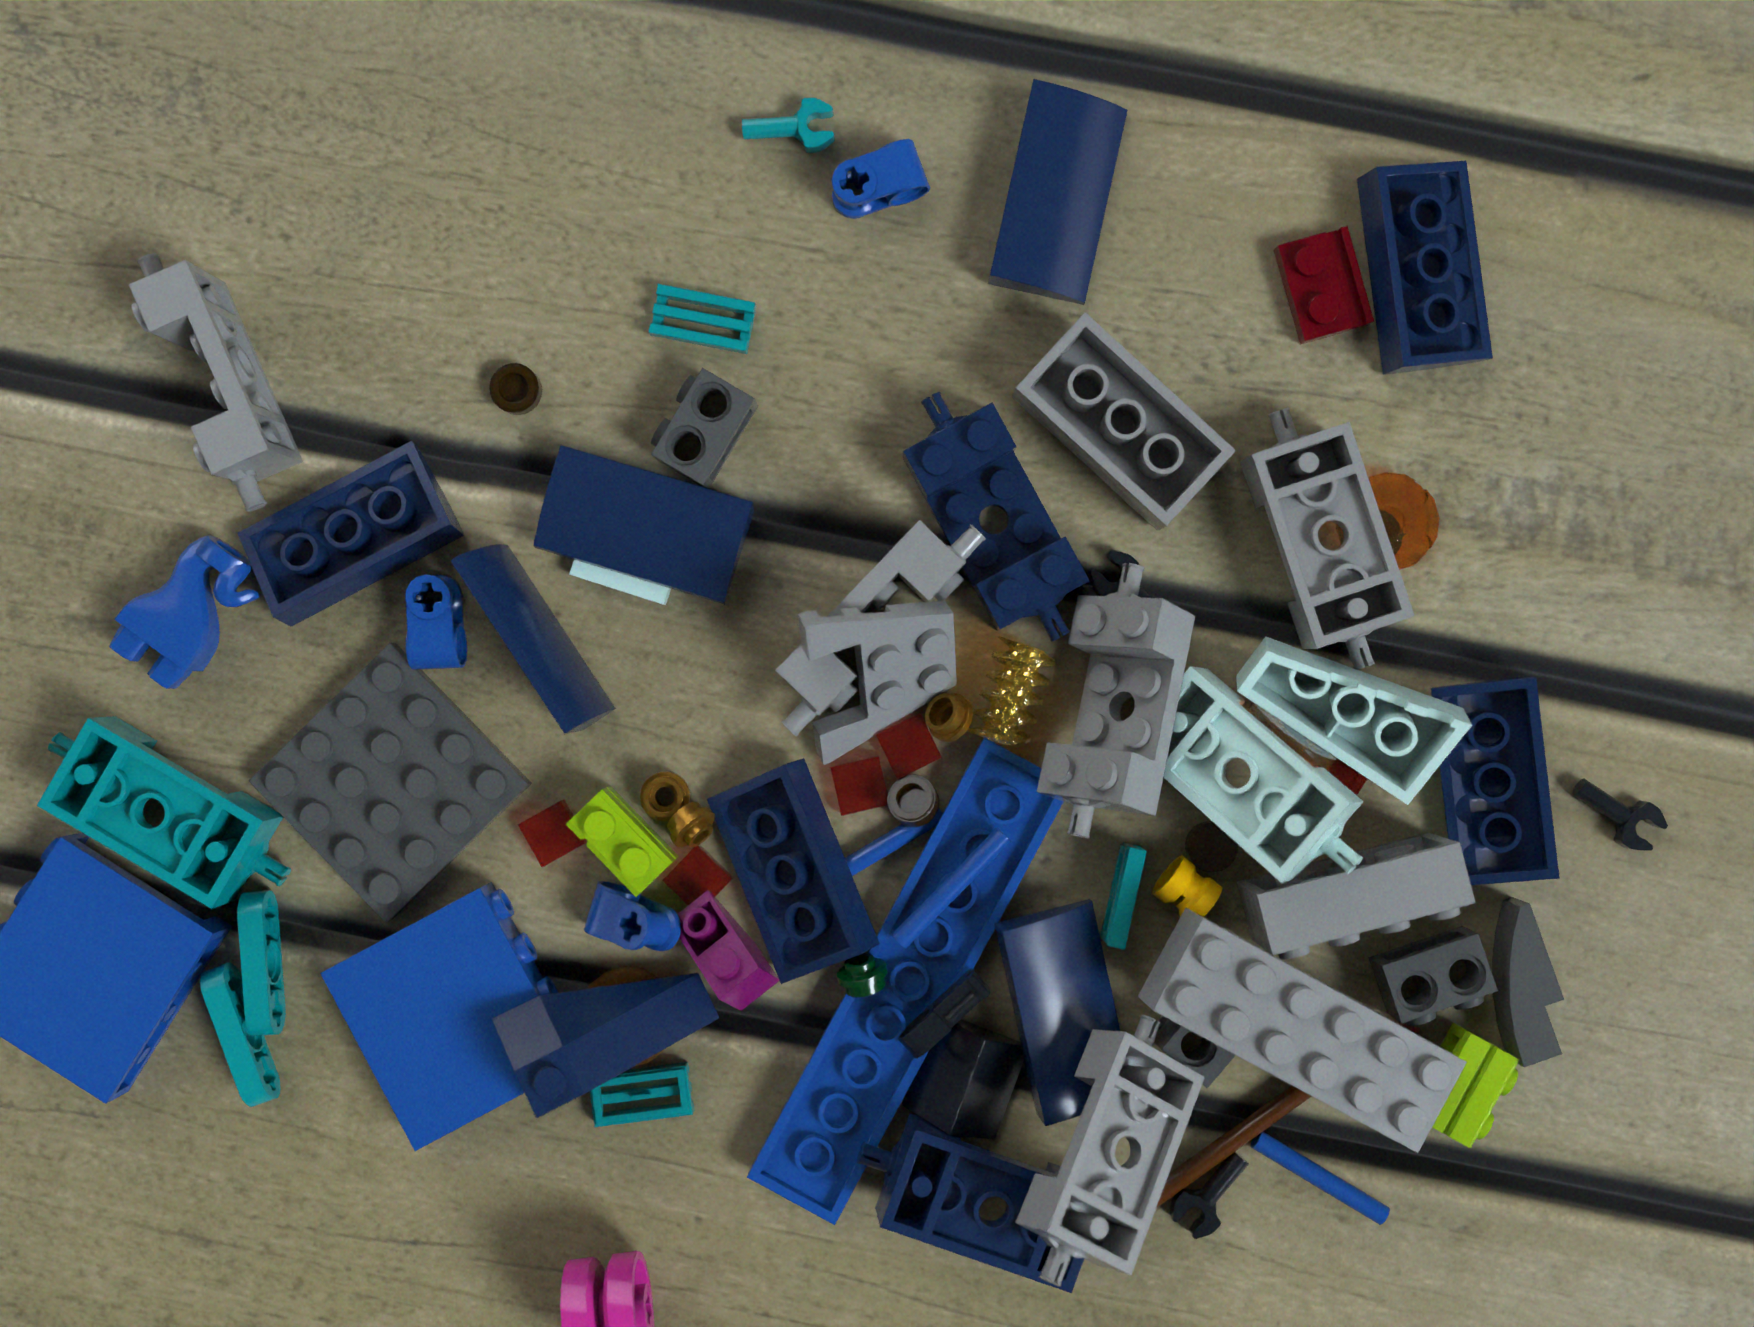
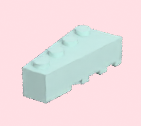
[1236,636,1472,805]

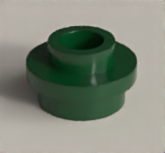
[837,953,888,997]

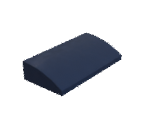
[988,79,1128,305]
[1357,161,1493,375]
[237,441,464,627]
[533,445,754,605]
[451,544,616,734]
[1430,676,1560,885]
[707,758,880,984]
[994,899,1120,1126]

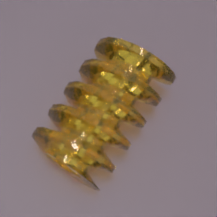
[968,636,1057,746]

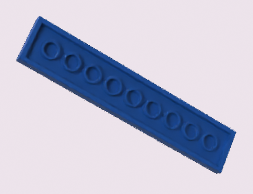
[747,737,1064,1225]

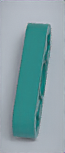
[237,890,286,1036]
[200,962,281,1107]

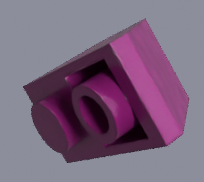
[678,890,780,1011]

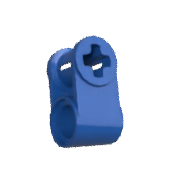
[832,139,930,219]
[405,574,467,670]
[584,881,681,951]

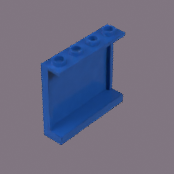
[0,832,232,1104]
[320,882,559,1151]

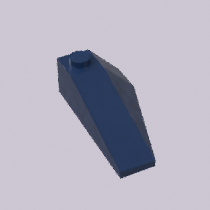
[492,973,719,1119]

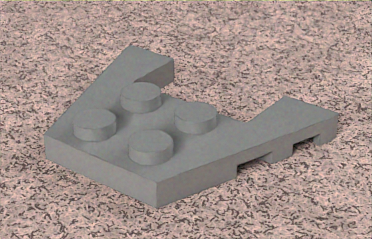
[797,601,957,765]

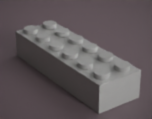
[1137,908,1467,1153]

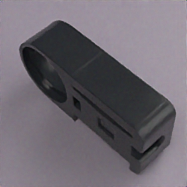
[898,968,990,1059]

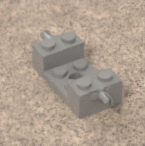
[129,253,303,512]
[1240,407,1415,670]
[776,520,986,736]
[1037,563,1195,839]
[1016,1015,1205,1287]

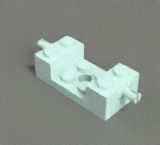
[1163,666,1364,883]

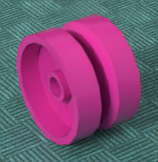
[560,1251,654,1327]

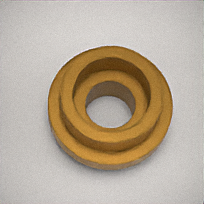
[925,693,973,742]
[640,771,690,821]
[667,802,715,848]

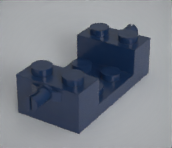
[903,392,1090,642]
[857,1113,1084,1293]

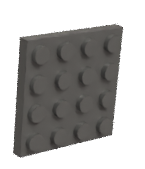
[249,643,532,923]

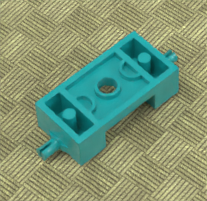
[37,716,291,909]

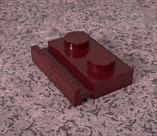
[1274,226,1375,345]

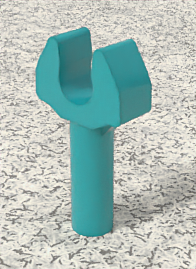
[742,98,835,153]

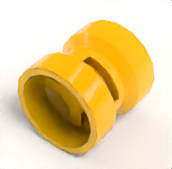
[1152,855,1223,917]

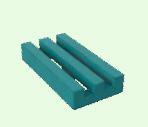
[648,284,757,354]
[1100,842,1147,950]
[590,1062,695,1127]

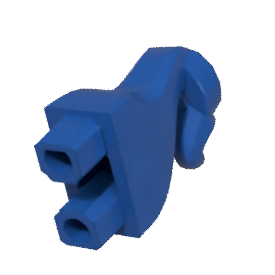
[109,535,260,689]

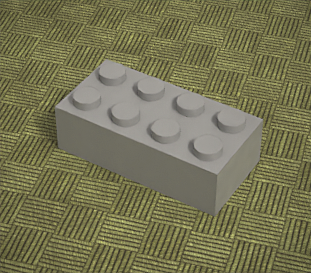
[1012,312,1236,531]
[1237,833,1476,959]

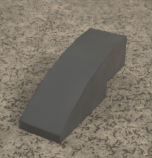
[1492,897,1564,1067]

